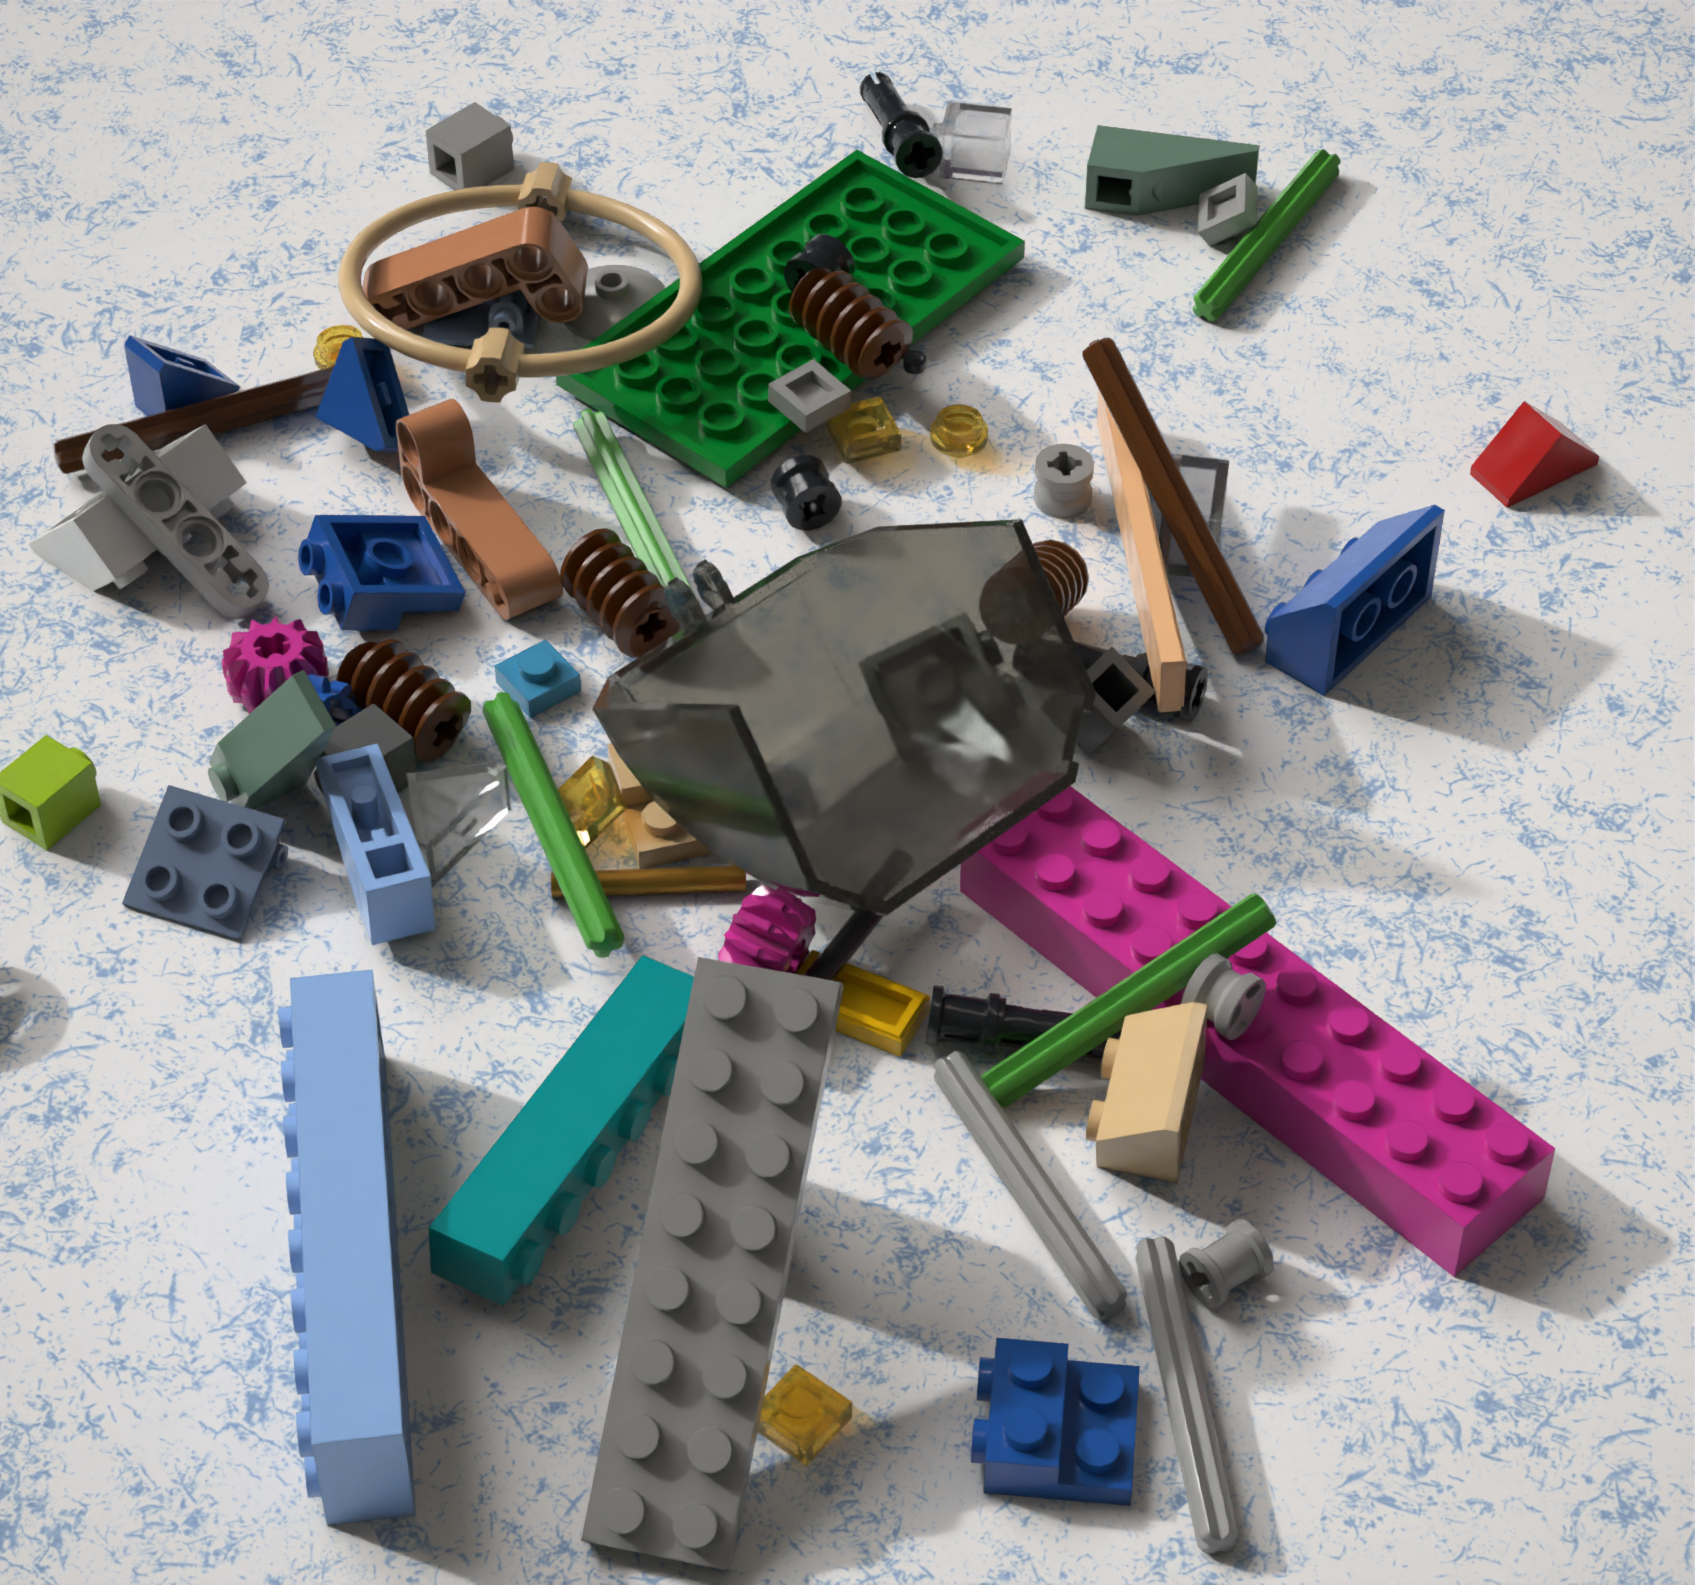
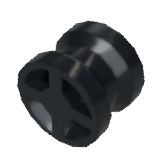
[784,234,855,293]
[771,455,842,531]

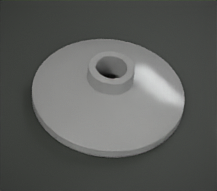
[563,265,665,341]

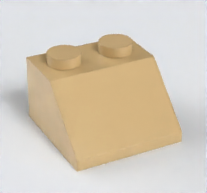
[1086,1002,1207,1183]

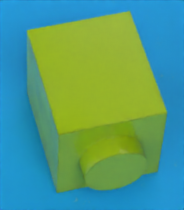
[0,735,101,851]

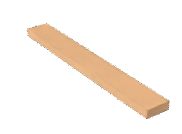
[1097,389,1186,712]

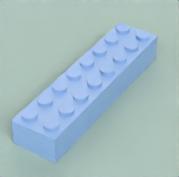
[279,969,416,1525]

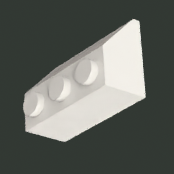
[29,424,247,591]

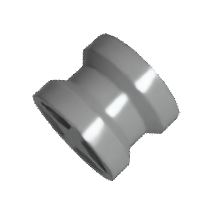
[1034,444,1094,518]
[1181,953,1266,1040]

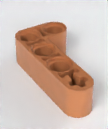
[362,207,588,330]
[396,398,563,620]

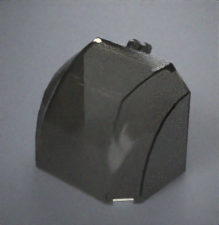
[592,519,1096,916]

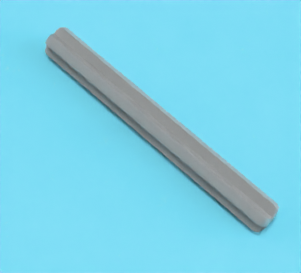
[934,1051,1127,1320]
[1135,1236,1238,1554]

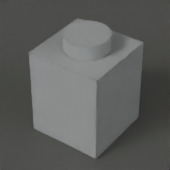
[425,102,514,190]

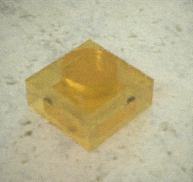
[826,396,901,464]
[558,755,627,849]
[757,1364,852,1466]

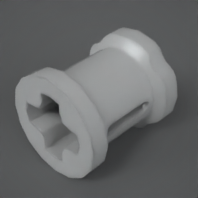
[1179,1219,1274,1309]

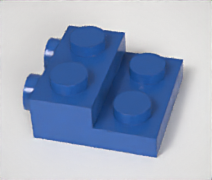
[298,515,466,632]
[971,1338,1140,1506]

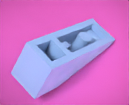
[315,744,435,945]

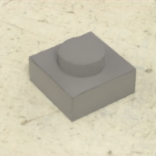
[1198,173,1258,246]
[768,359,851,433]

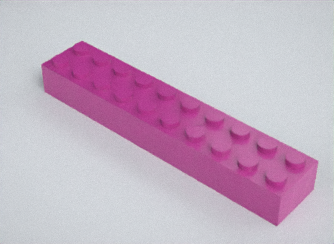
[960,773,1556,1277]

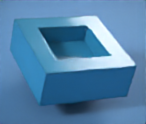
[494,639,581,718]

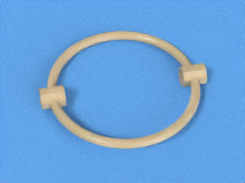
[338,162,703,403]

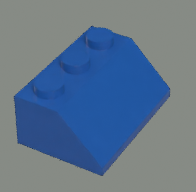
[1265,504,1445,696]

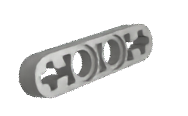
[82,424,269,619]

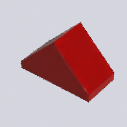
[1470,401,1599,508]

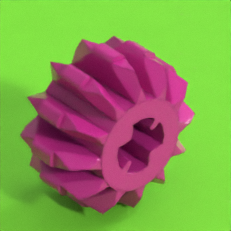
[222,615,329,714]
[718,885,816,974]

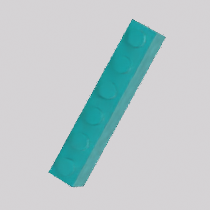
[428,955,694,1306]

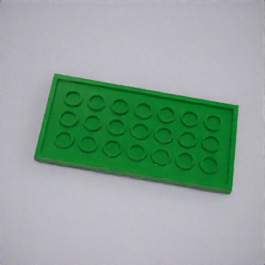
[556,150,1025,488]

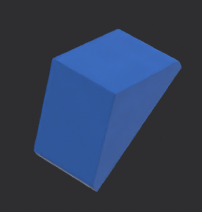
[124,335,240,416]
[316,337,410,452]

